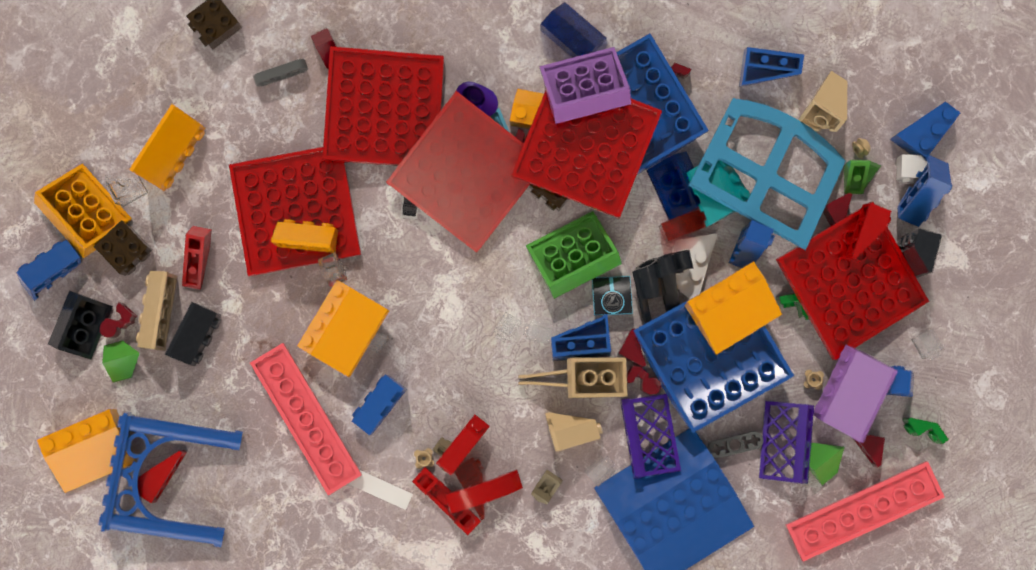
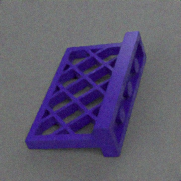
[620,394,681,479]
[759,401,814,484]

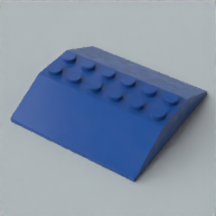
[616,33,709,174]
[633,294,794,433]
[594,429,755,570]

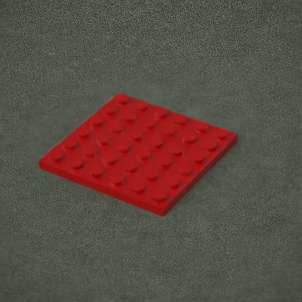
[322,46,444,166]
[511,90,662,218]
[386,91,530,253]
[229,147,362,277]
[776,202,930,360]

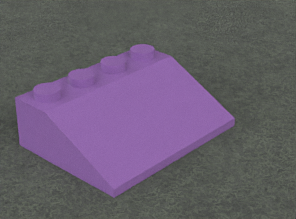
[539,47,631,124]
[814,345,898,443]

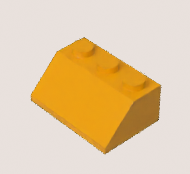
[510,89,544,129]
[271,219,338,253]

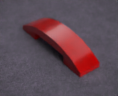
[412,467,481,536]
[445,469,523,514]

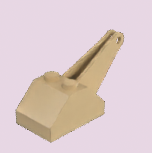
[518,358,627,398]

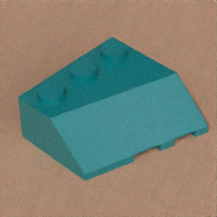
[687,160,750,228]

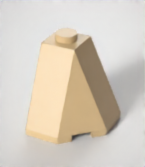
[798,71,847,132]
[545,412,603,452]

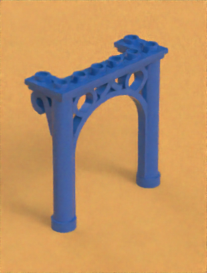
[98,412,243,547]

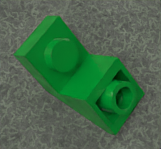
[776,294,810,320]
[902,418,949,444]

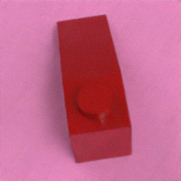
[845,203,892,260]
[182,226,212,290]
[436,414,490,475]
[132,450,187,503]

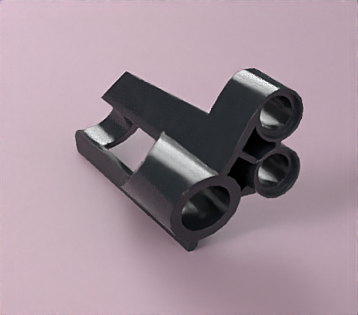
[632,250,694,324]

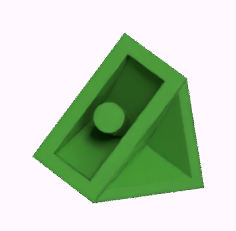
[844,160,881,194]
[102,340,140,382]
[809,443,845,485]

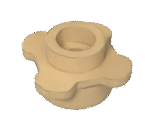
[852,138,871,159]
[804,370,824,390]
[414,448,434,469]

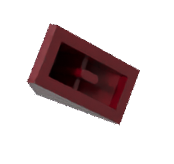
[311,28,337,70]
[823,193,852,226]
[617,328,646,367]
[852,435,885,467]

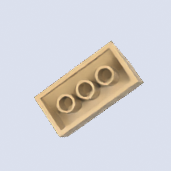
[136,271,178,351]

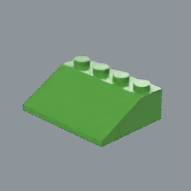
[526,211,622,299]

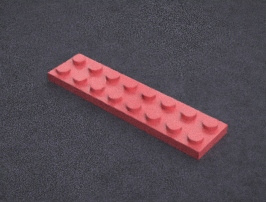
[250,343,362,496]
[785,461,945,562]

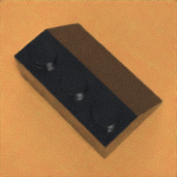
[897,228,942,278]
[48,290,113,360]
[165,302,221,366]

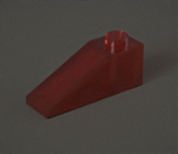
[659,209,719,244]
[454,457,485,520]

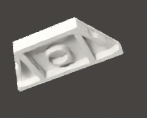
[671,233,717,299]

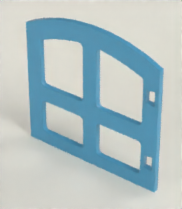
[689,98,845,250]

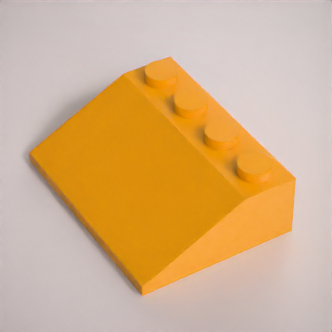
[129,104,205,191]
[34,163,132,258]
[684,261,782,355]
[297,280,390,378]
[37,409,137,493]

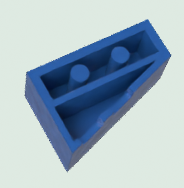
[739,47,804,87]
[890,101,961,159]
[897,155,952,227]
[728,220,775,269]
[16,240,82,301]
[551,314,611,361]
[886,366,914,397]
[352,374,407,436]

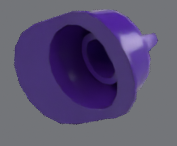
[455,81,498,117]

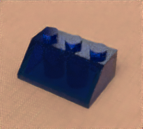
[540,2,607,58]
[646,151,701,222]

